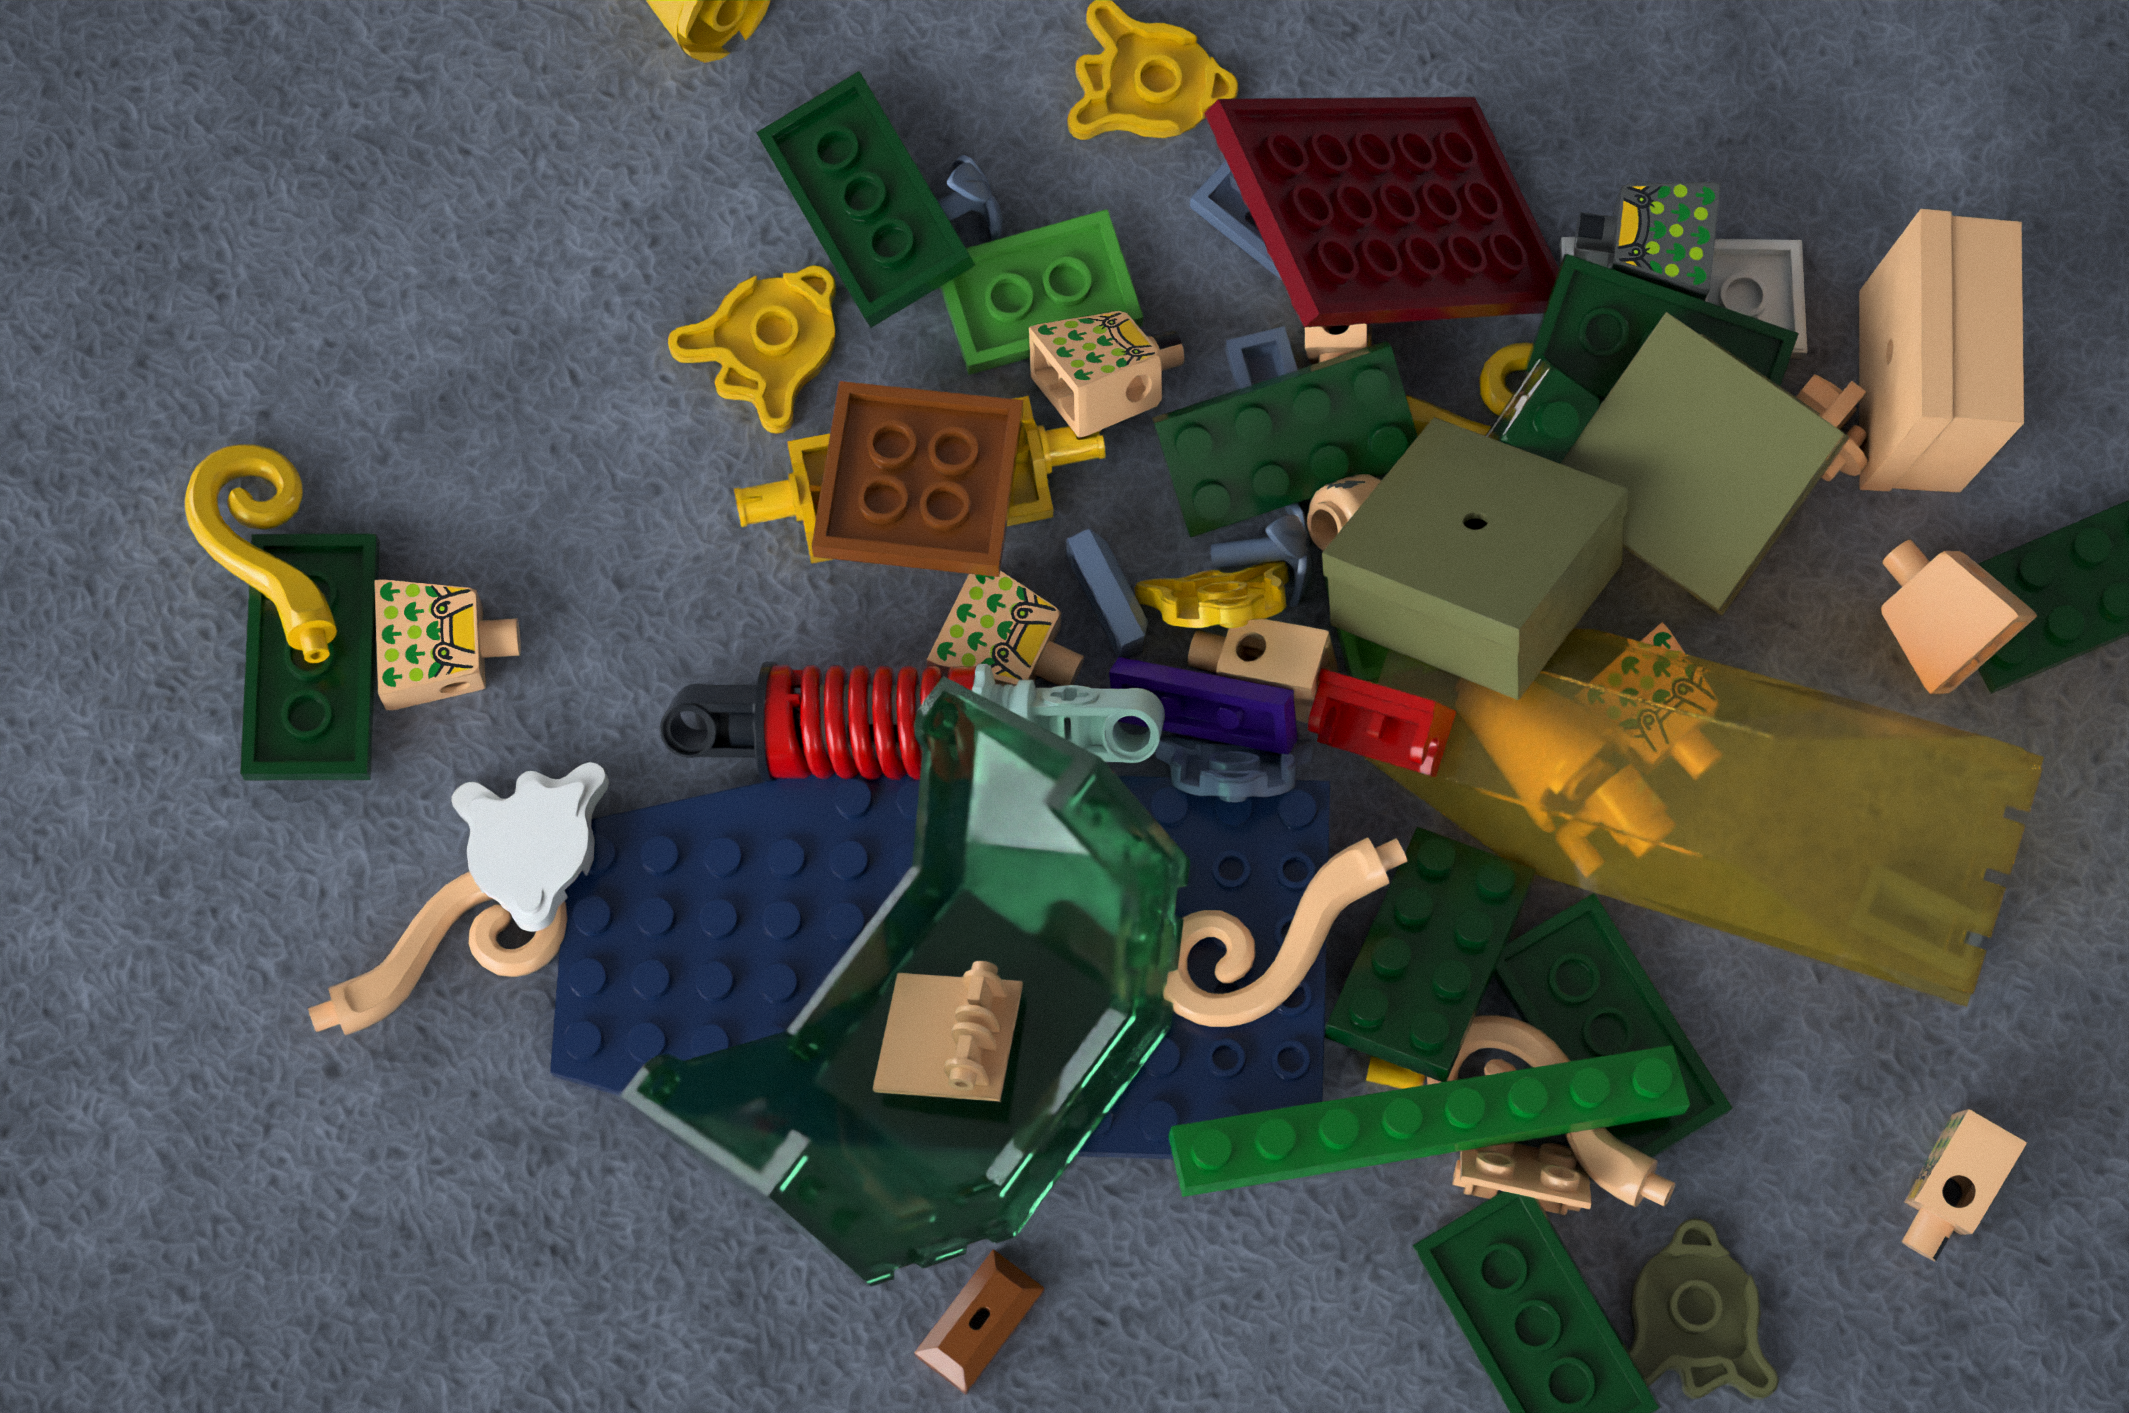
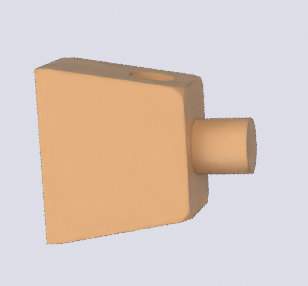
[1881,540,2037,694]
[1188,619,1339,723]

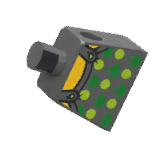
[1574,182,1721,301]

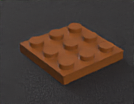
[812,381,1024,577]

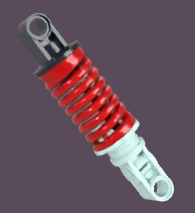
[660,661,1165,783]

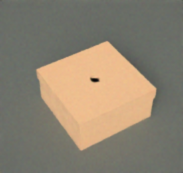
[1859,209,2024,492]

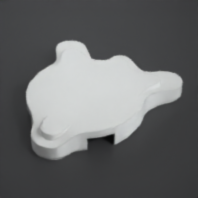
[451,762,609,931]

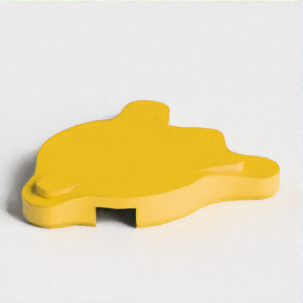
[1067,0,1238,140]
[668,265,836,434]
[1134,561,1289,628]

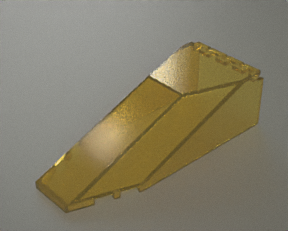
[1360,629,2044,1007]

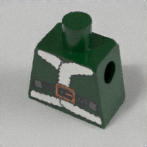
[1485,355,1602,464]

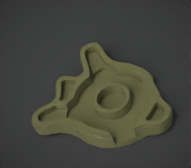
[1628,1218,1779,1400]

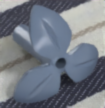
[937,155,1003,241]
[1211,503,1313,607]

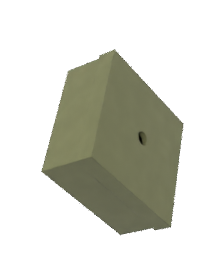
[1560,312,1849,616]
[1322,417,1628,700]

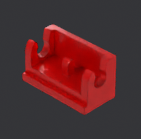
[1308,668,1457,778]

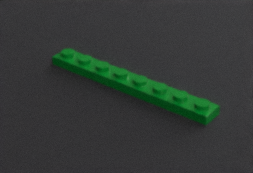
[1168,1045,1690,1197]

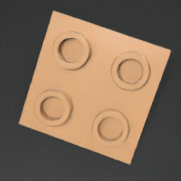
[873,961,1023,1101]
[1452,1142,1592,1215]

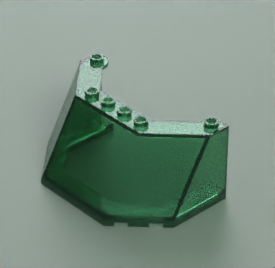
[620,676,1191,1287]

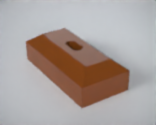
[914,1249,1045,1395]

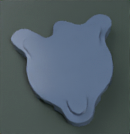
[1155,735,1313,802]

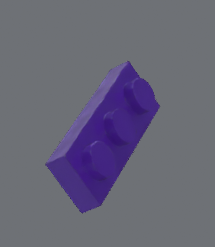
[1109,657,1298,755]

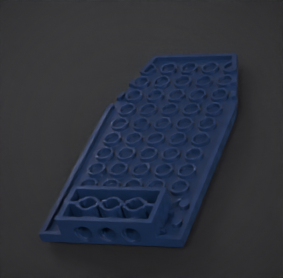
[550,771,1330,1159]

